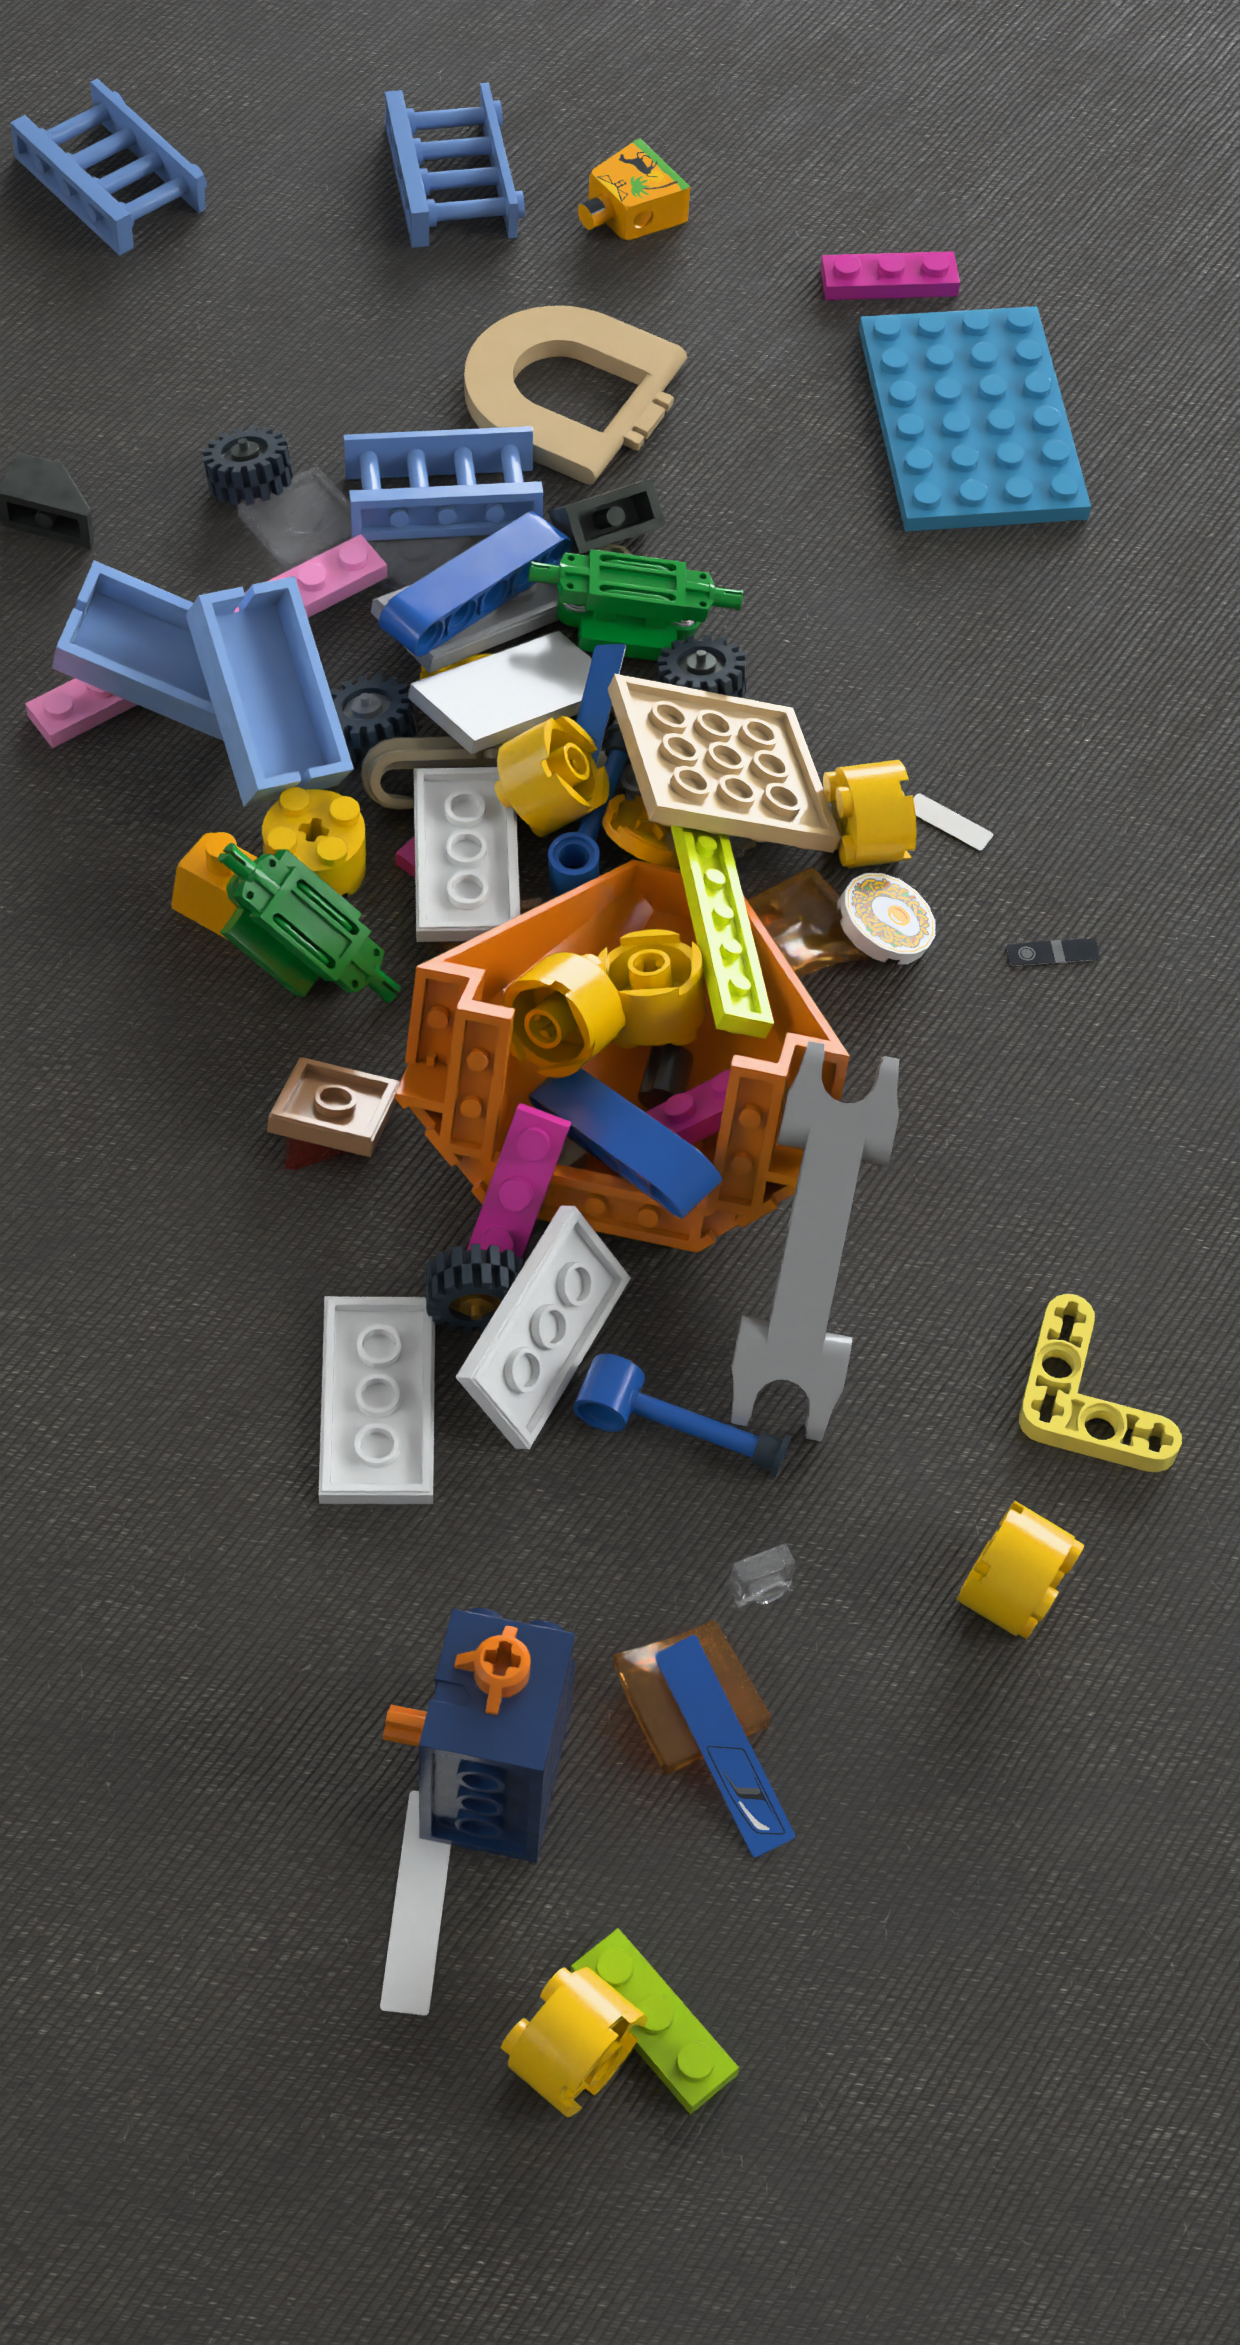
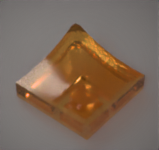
[747,867,871,978]
[613,1620,771,1775]

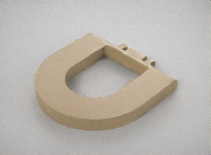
[464,306,687,484]

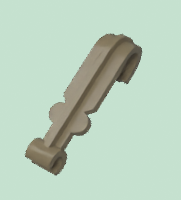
[361,736,509,810]

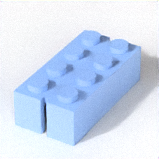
[52,560,223,740]
[185,576,354,807]

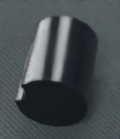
[638,1043,694,1110]

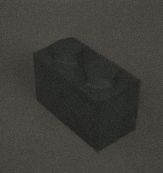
[548,479,666,554]

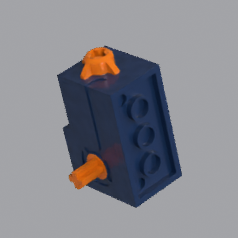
[383,1608,575,1863]

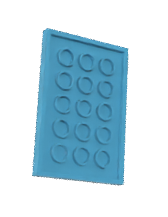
[859,306,1091,532]

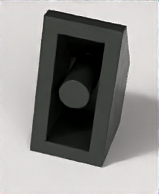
[0,452,94,549]

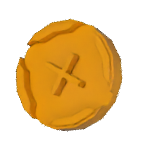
[602,794,680,868]

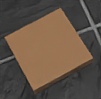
[267,1057,400,1157]

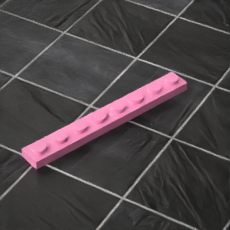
[25,534,388,748]

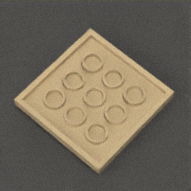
[608,674,841,853]

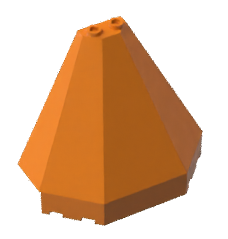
[394,860,850,1253]

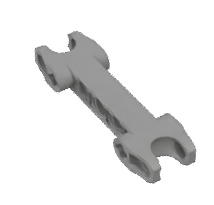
[731,1041,900,1442]

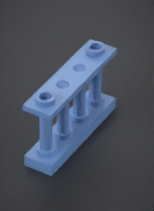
[10,78,207,256]
[385,82,525,248]
[344,426,543,541]

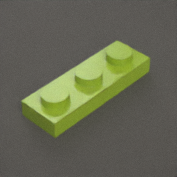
[571,1928,739,2115]

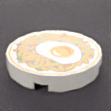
[837,873,935,964]

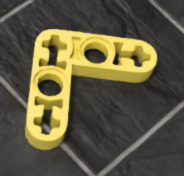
[1019,1294,1182,1472]

